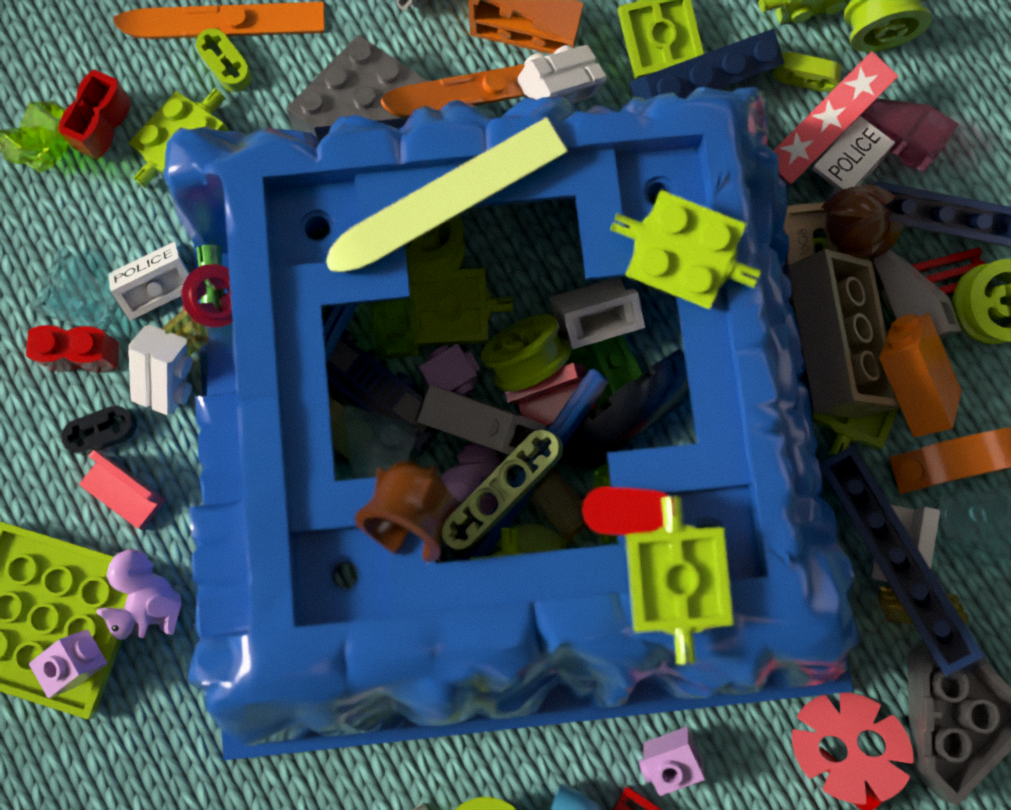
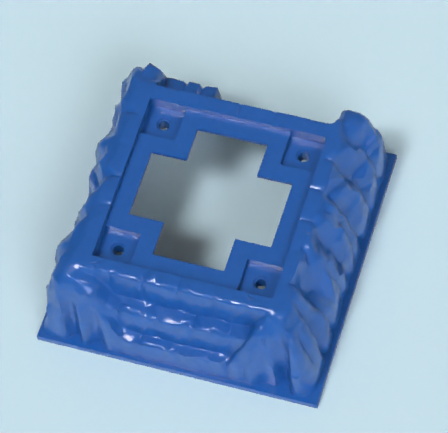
[163,87,860,761]

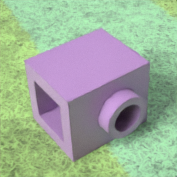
[418,344,480,397]
[29,629,107,699]
[639,726,705,796]

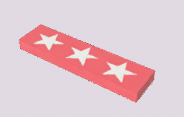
[773,51,898,186]

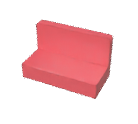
[504,363,597,426]
[79,450,166,530]

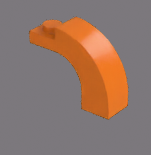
[889,427,1011,494]

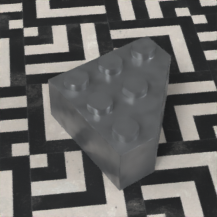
[286,34,429,142]
[907,640,1011,806]

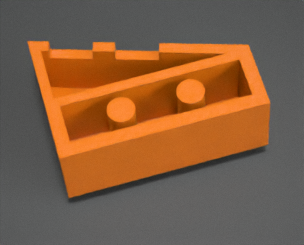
[468,0,584,54]

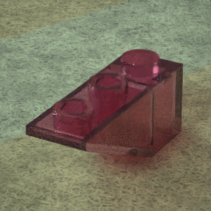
[850,98,959,172]

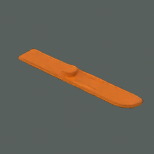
[113,2,325,39]
[381,64,528,118]

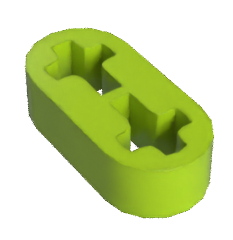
[196,28,251,92]
[772,52,843,92]

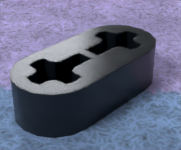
[61,406,137,456]

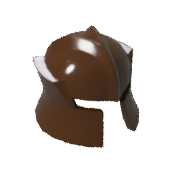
[821,184,904,259]
[355,461,458,563]

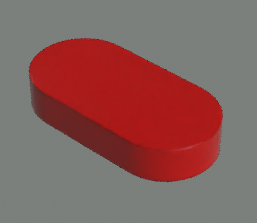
[583,487,673,536]

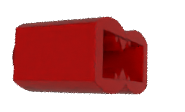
[59,69,131,160]
[26,325,119,373]

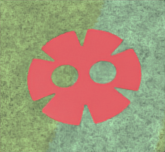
[792,692,914,804]

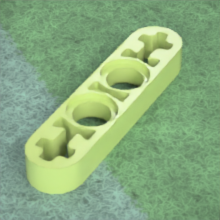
[442,430,563,550]

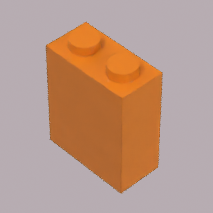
[879,313,962,437]

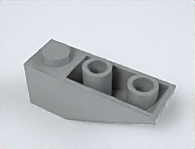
[869,248,962,340]
[415,384,546,460]

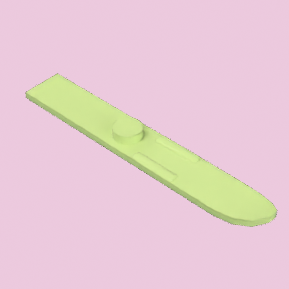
[326,117,567,272]

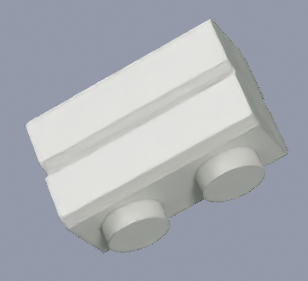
[517,44,606,103]
[128,324,192,415]

